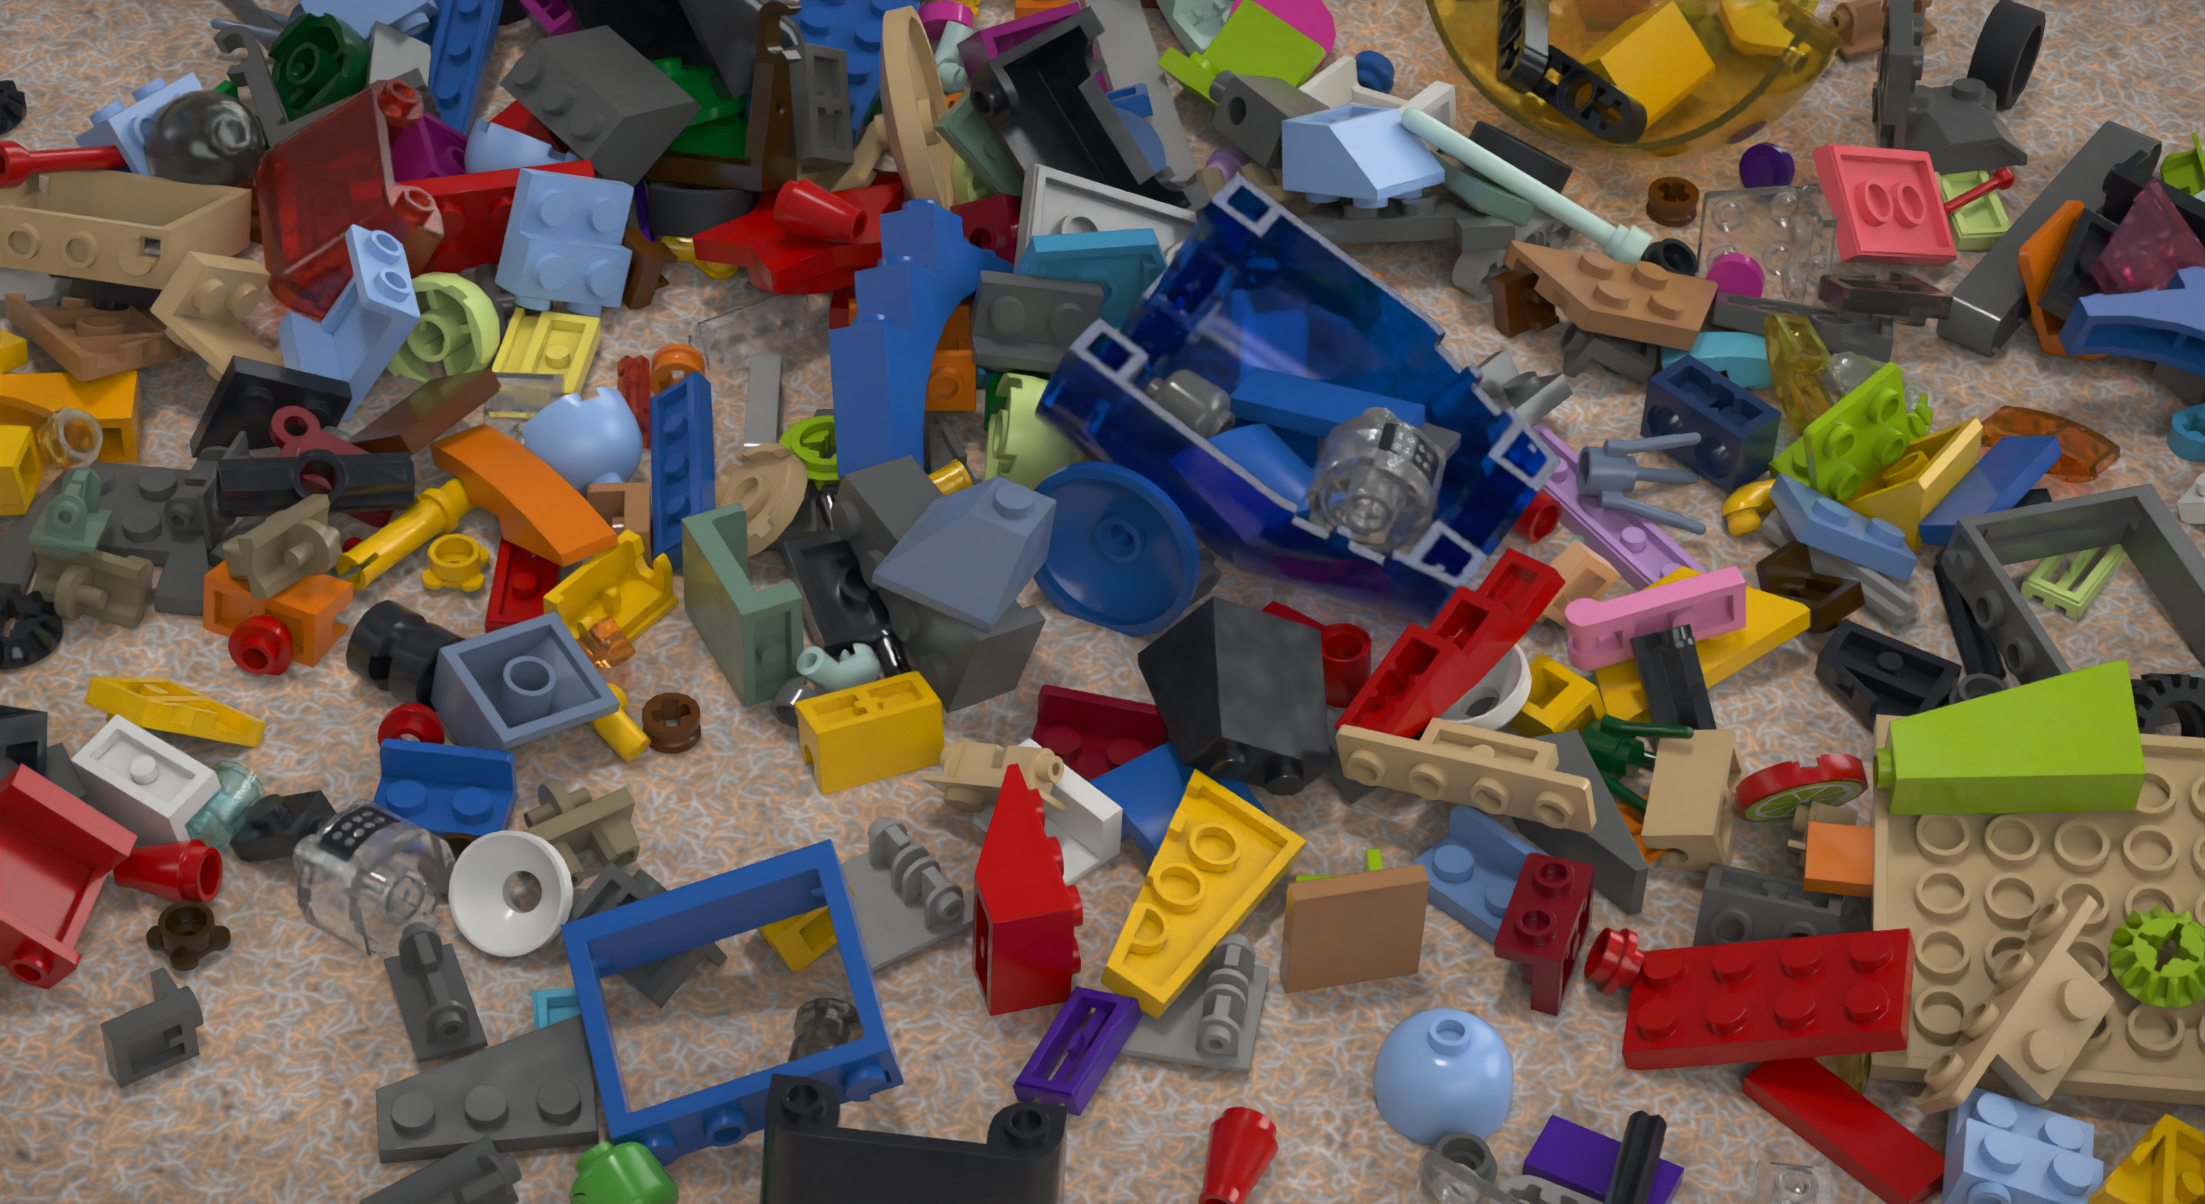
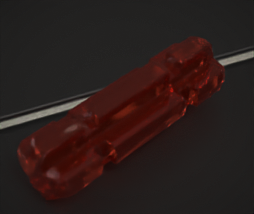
[617,355,651,449]

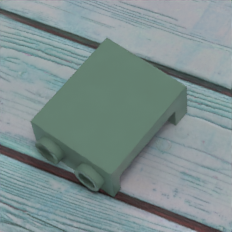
[681,503,804,708]

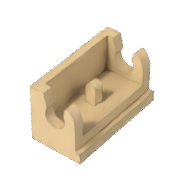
[1641,729,1746,872]

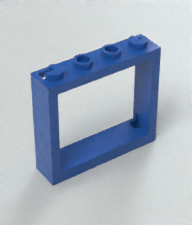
[561,839,905,1167]

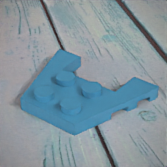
[976,228,1204,387]

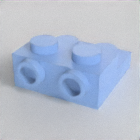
[495,168,634,317]
[1942,1087,2104,1204]

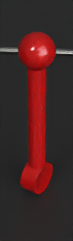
[1943,167,2015,218]

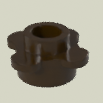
[146,901,231,971]

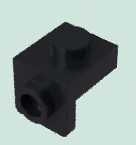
[229,790,354,884]

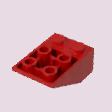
[972,763,1083,1016]

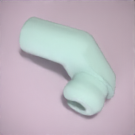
[934,21,973,94]
[796,643,880,694]

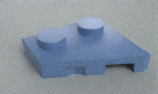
[1769,473,1918,582]

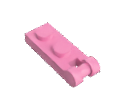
[1565,565,1746,671]

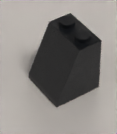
[1138,596,1331,796]

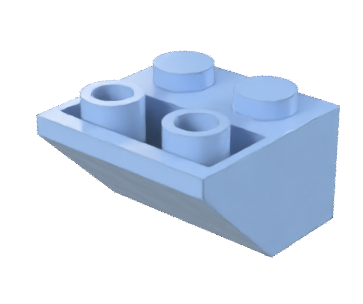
[1282,104,1445,208]

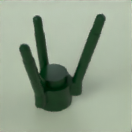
[1581,714,1694,817]

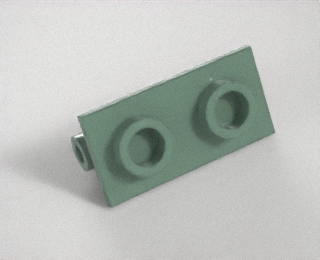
[28,466,112,557]

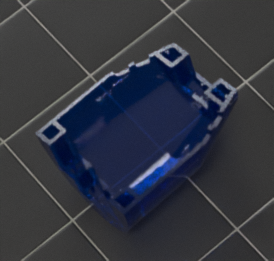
[1035,173,1561,625]

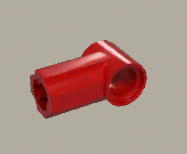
[1261,600,1372,708]

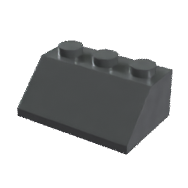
[499,25,703,187]

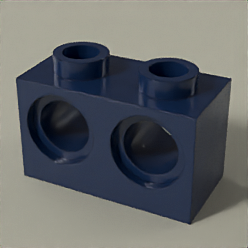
[1640,354,1781,494]

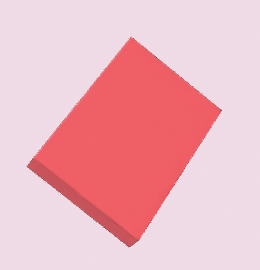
[1812,144,1957,266]

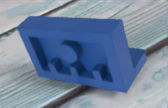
[366,738,518,846]

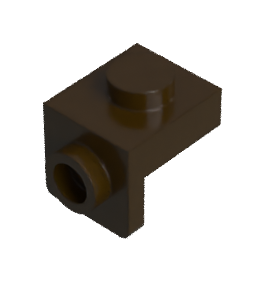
[1756,540,1866,633]

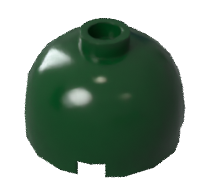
[268,12,370,121]

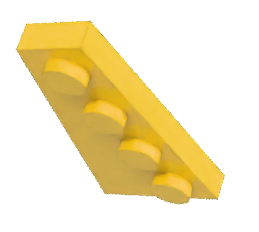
[1100,768,1307,1020]

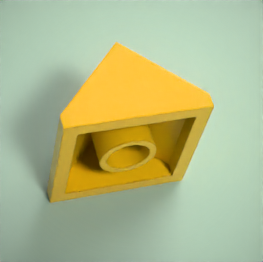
[1558,0,1715,130]
[1839,417,1983,553]

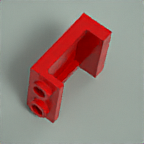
[0,763,138,989]

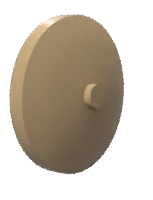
[874,6,958,212]

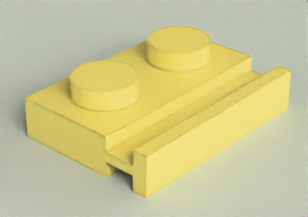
[487,308,602,408]

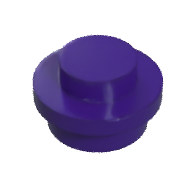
[1739,142,1795,199]

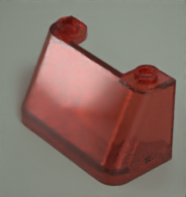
[255,79,444,320]

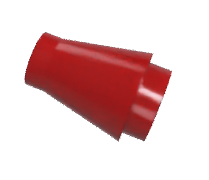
[773,178,868,245]
[113,839,223,903]
[1198,1107,1278,1204]

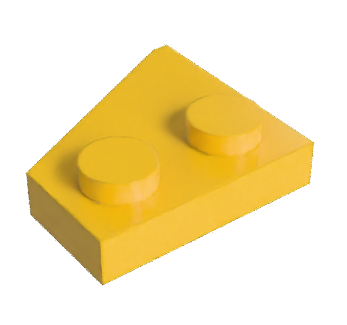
[84,677,267,747]
[2088,1113,2205,1204]

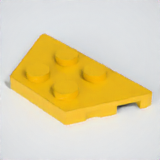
[1594,566,1810,722]

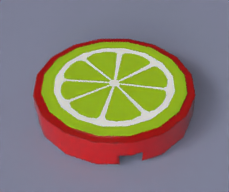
[1733,754,1868,822]

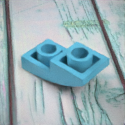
[1660,332,1791,390]

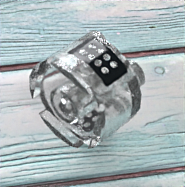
[1306,407,1447,560]
[292,799,455,959]

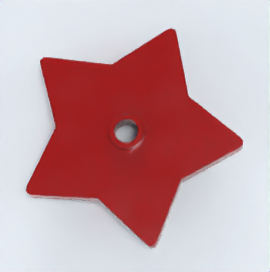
[692,183,905,295]

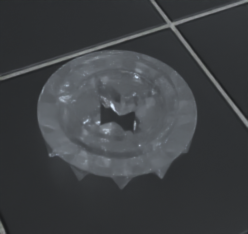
[1826,351,1920,413]

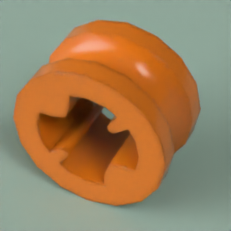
[650,344,705,395]

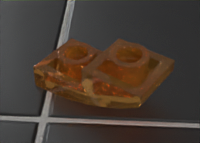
[1980,405,2120,483]

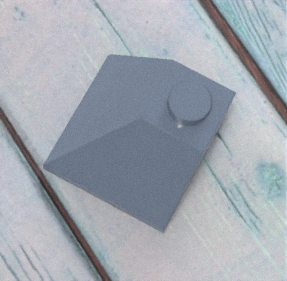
[871,476,1057,633]
[430,611,620,751]

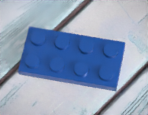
[745,0,921,147]

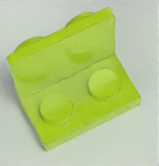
[1157,0,1326,111]
[1768,362,1910,503]

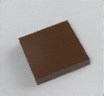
[349,368,502,455]

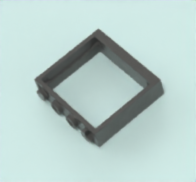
[1940,483,2205,727]

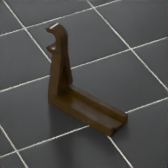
[642,0,803,192]

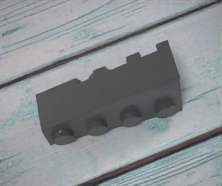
[831,455,1046,713]

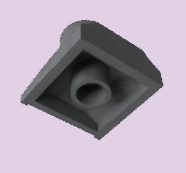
[1877,78,2027,176]

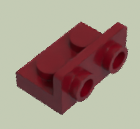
[1031,685,1168,782]
[1494,852,1595,1017]

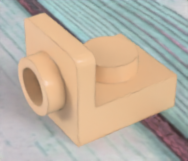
[1536,539,1621,628]

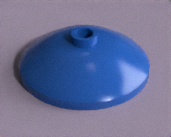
[1033,461,1201,637]

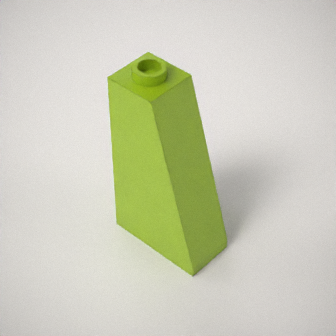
[1873,660,2146,816]

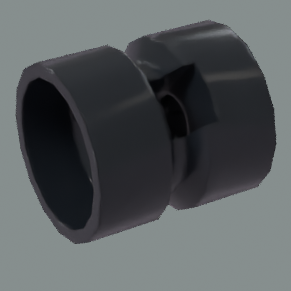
[346,600,466,712]

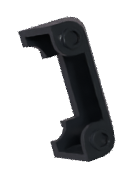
[565,0,806,100]
[970,6,1214,213]
[759,1074,1068,1204]

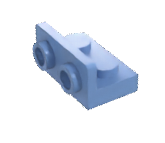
[1409,804,1549,945]

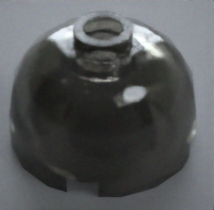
[143,89,265,187]

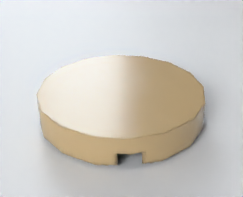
[715,442,808,558]

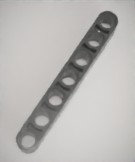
[1936,120,2162,358]

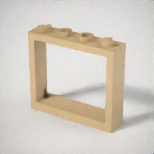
[0,169,252,290]

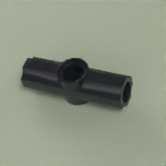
[215,448,415,518]

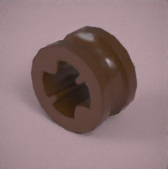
[1646,177,1699,227]
[642,693,701,754]

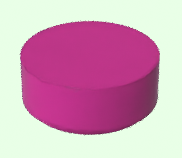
[919,0,973,40]
[1705,253,1765,308]

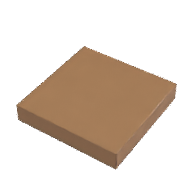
[1279,864,1429,994]

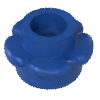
[1355,50,1395,95]

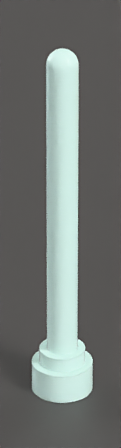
[1401,107,1654,265]

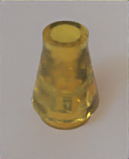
[33,408,103,473]

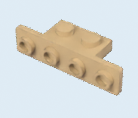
[1335,717,1597,833]
[1915,893,2115,1116]

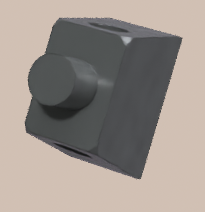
[1209,70,1331,169]

